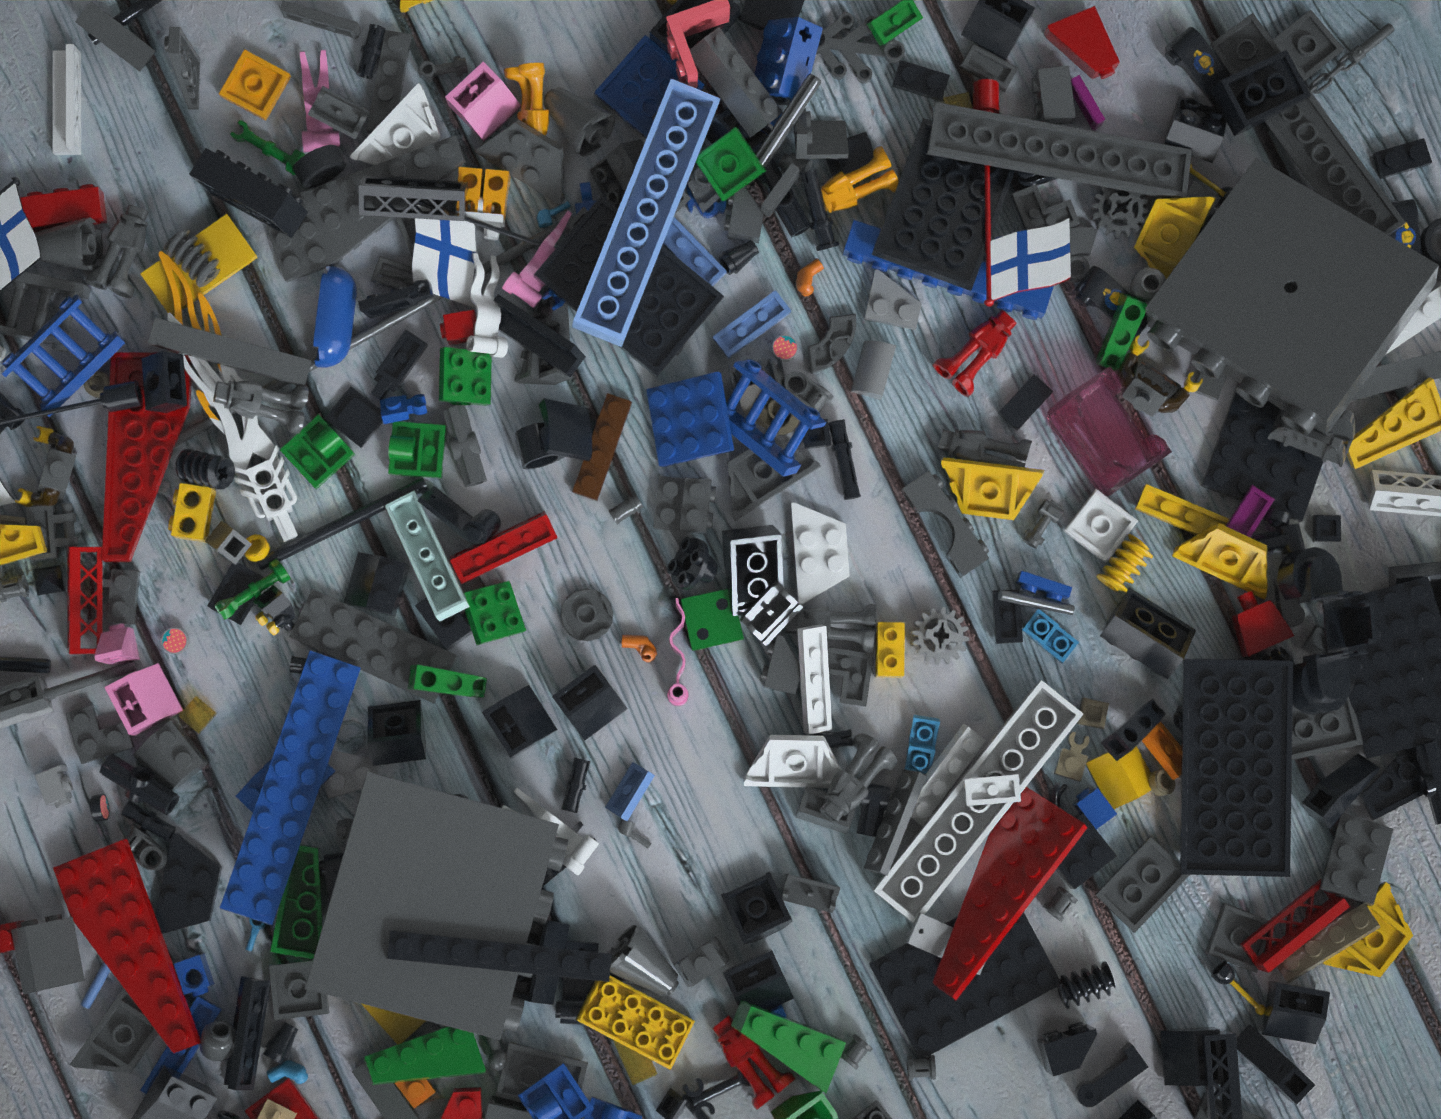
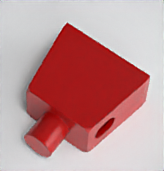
[1232,590,1294,658]

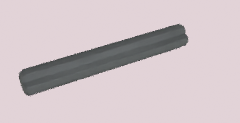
[756,73,821,167]

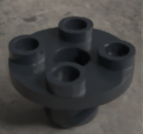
[667,537,718,590]

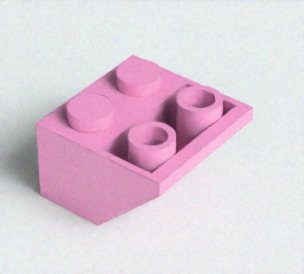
[445,61,521,142]
[104,663,184,736]

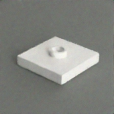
[1064,489,1138,563]

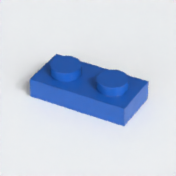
[1016,571,1072,602]

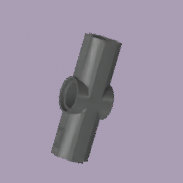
[443,405,487,487]

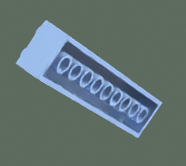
[572,79,720,347]

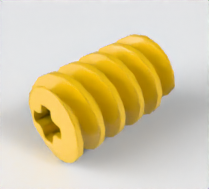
[1097,534,1153,592]

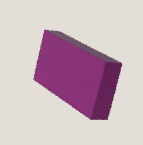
[1071,75,1105,131]
[1225,485,1275,538]

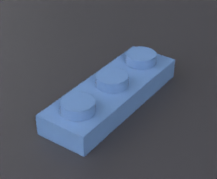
[663,217,727,286]
[712,290,791,359]

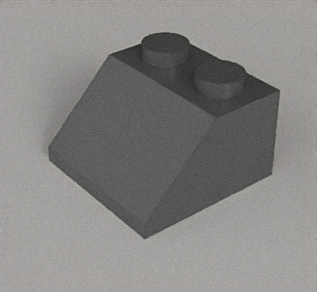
[133,720,209,791]

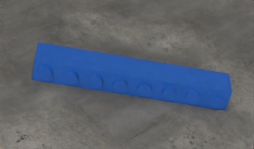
[843,220,1054,320]

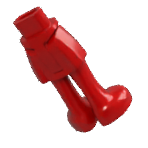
[933,310,1017,397]
[712,1016,796,1110]

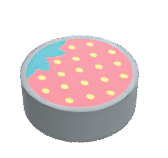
[772,335,798,362]
[161,627,189,655]

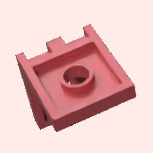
[666,0,730,88]

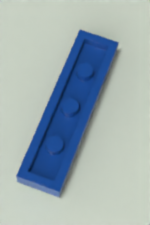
[140,995,223,1094]

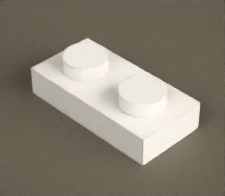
[963,774,1021,806]

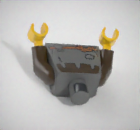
[1118,335,1203,417]
[15,426,77,507]

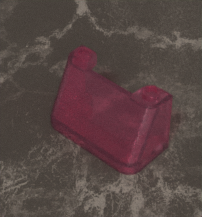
[1047,367,1172,496]

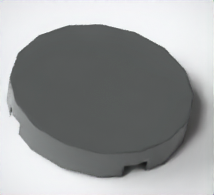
[560,588,614,642]

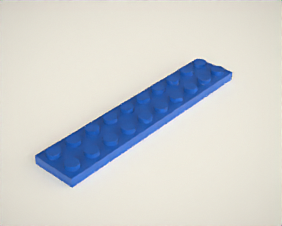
[219,651,361,925]

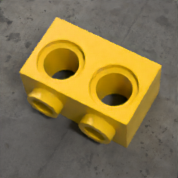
[168,483,216,543]
[875,622,905,678]

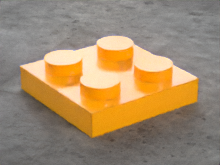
[219,49,291,121]

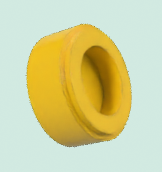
[244,534,270,562]

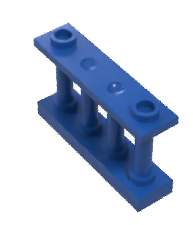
[0,294,125,417]
[726,359,827,477]

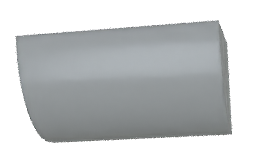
[851,341,896,400]

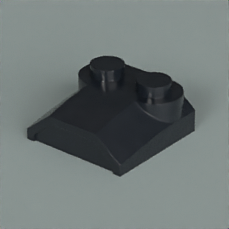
[721,872,793,944]

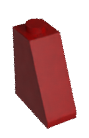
[1044,6,1120,79]

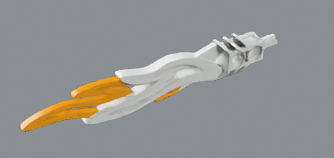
[159,251,298,542]

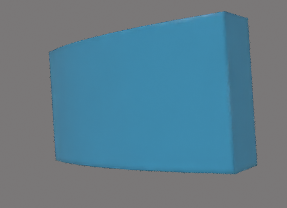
[1022,609,1079,663]
[904,714,940,774]

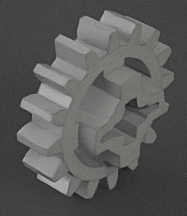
[911,607,969,665]

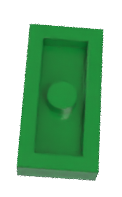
[867,0,923,46]

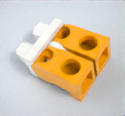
[456,167,511,240]

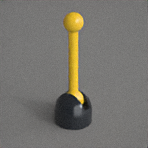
[1190,163,1233,205]
[1211,961,1266,1015]

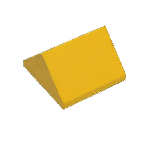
[1086,746,1151,809]

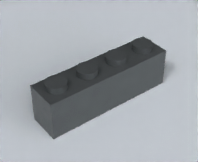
[690,27,783,138]

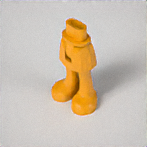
[504,63,549,136]
[821,146,899,213]

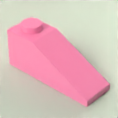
[94,624,140,666]

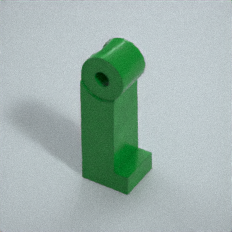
[1096,292,1148,371]
[407,665,487,698]

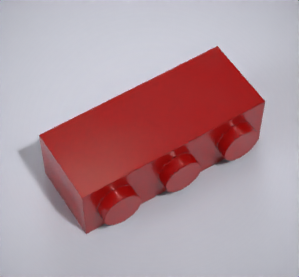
[20,184,107,232]

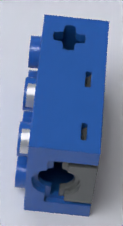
[754,17,823,105]

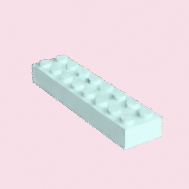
[385,491,470,621]

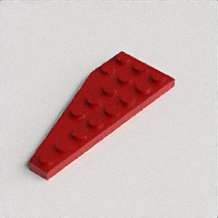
[102,352,192,562]
[932,787,1087,1000]
[53,839,201,1054]

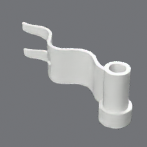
[466,253,508,358]
[502,788,599,876]

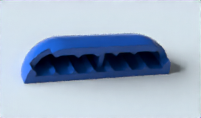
[313,266,357,368]

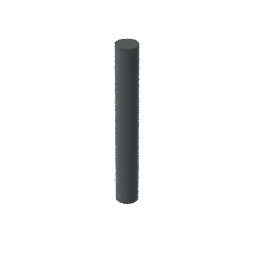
[998,590,1075,615]

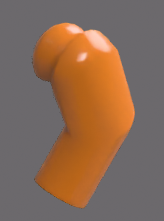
[796,258,824,297]
[622,635,657,662]

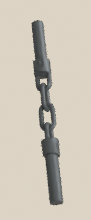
[1261,23,1395,133]

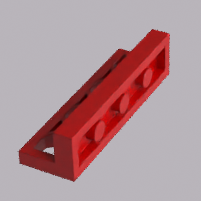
[449,511,558,584]
[67,546,102,654]
[1240,879,1350,973]

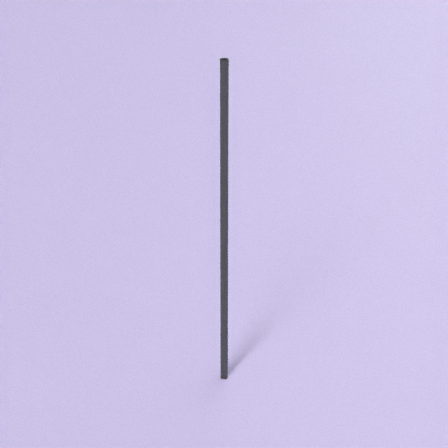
[175,215,573,447]

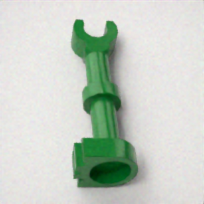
[230,120,305,175]
[214,559,291,620]

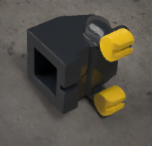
[252,585,296,635]

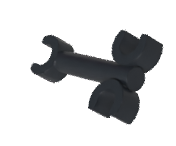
[682,1070,751,1119]

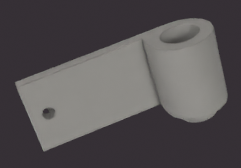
[906,913,985,975]

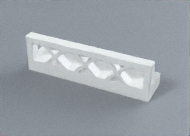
[53,44,81,155]
[1368,470,1441,517]

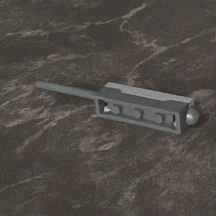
[0,660,137,729]

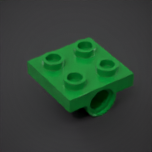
[439,347,492,406]
[280,415,355,490]
[388,421,447,479]
[464,581,526,646]

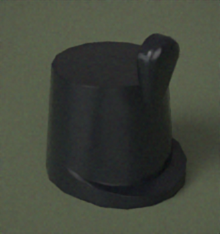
[515,422,565,470]

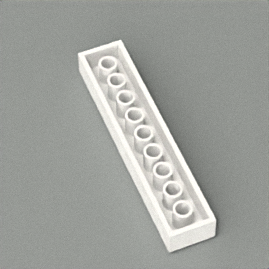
[872,680,1083,924]

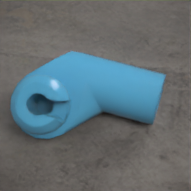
[266,1060,308,1084]

